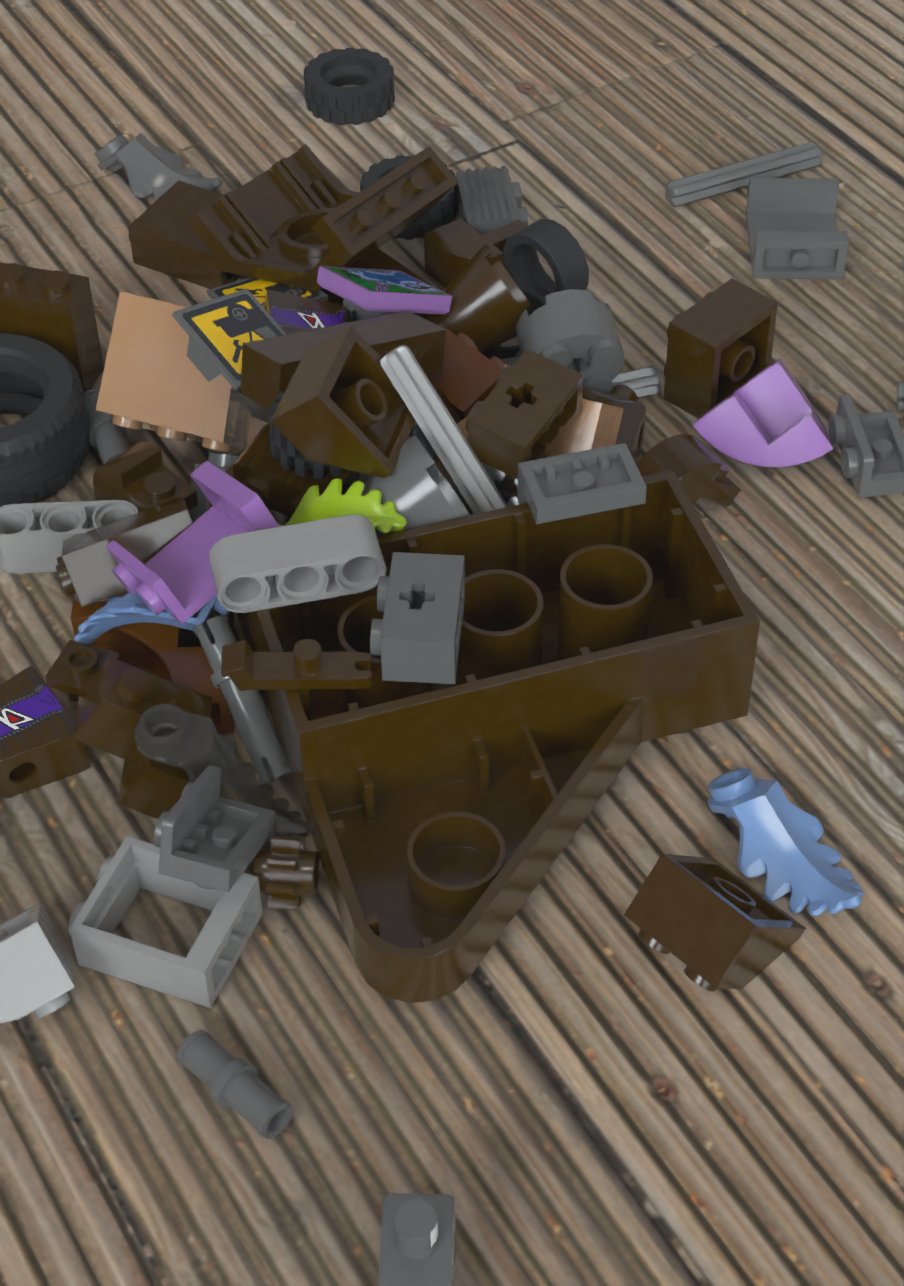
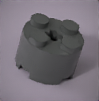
[516,289,624,393]

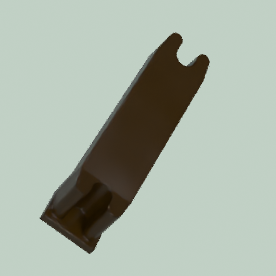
[221,639,372,691]

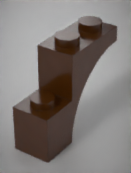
[71,601,235,733]

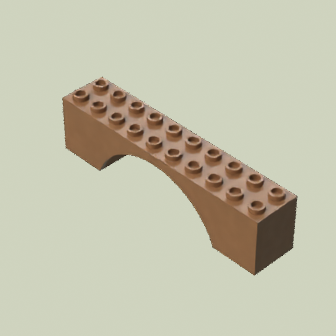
[95,291,624,505]

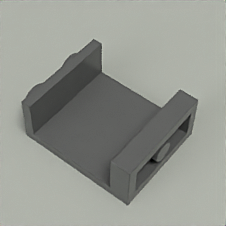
[746,178,849,279]

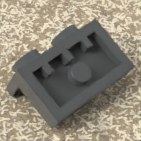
[518,443,647,524]

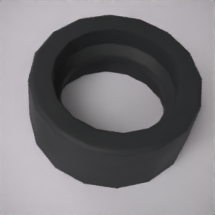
[503,219,589,299]

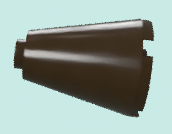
[421,244,531,353]

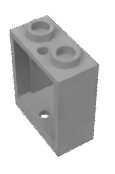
[68,836,263,1008]

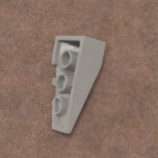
[0,901,76,1023]

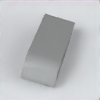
[0,500,139,574]
[209,515,387,613]

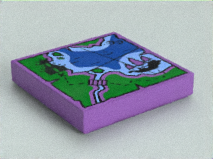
[317,266,452,314]

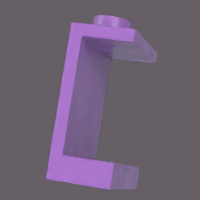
[105,461,280,624]

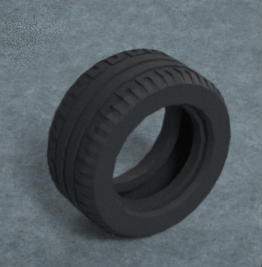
[0,333,90,507]

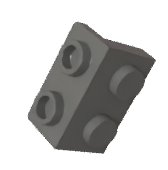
[829,394,904,497]
[154,765,275,892]

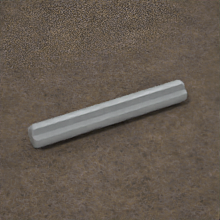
[380,345,508,514]

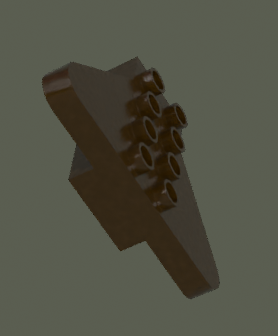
[209,466,760,1003]

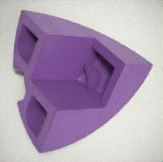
[693,358,834,467]

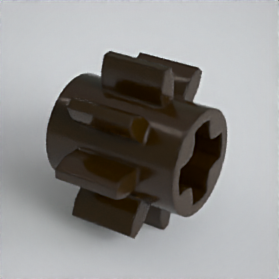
[252,834,320,910]

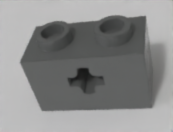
[370,552,465,684]

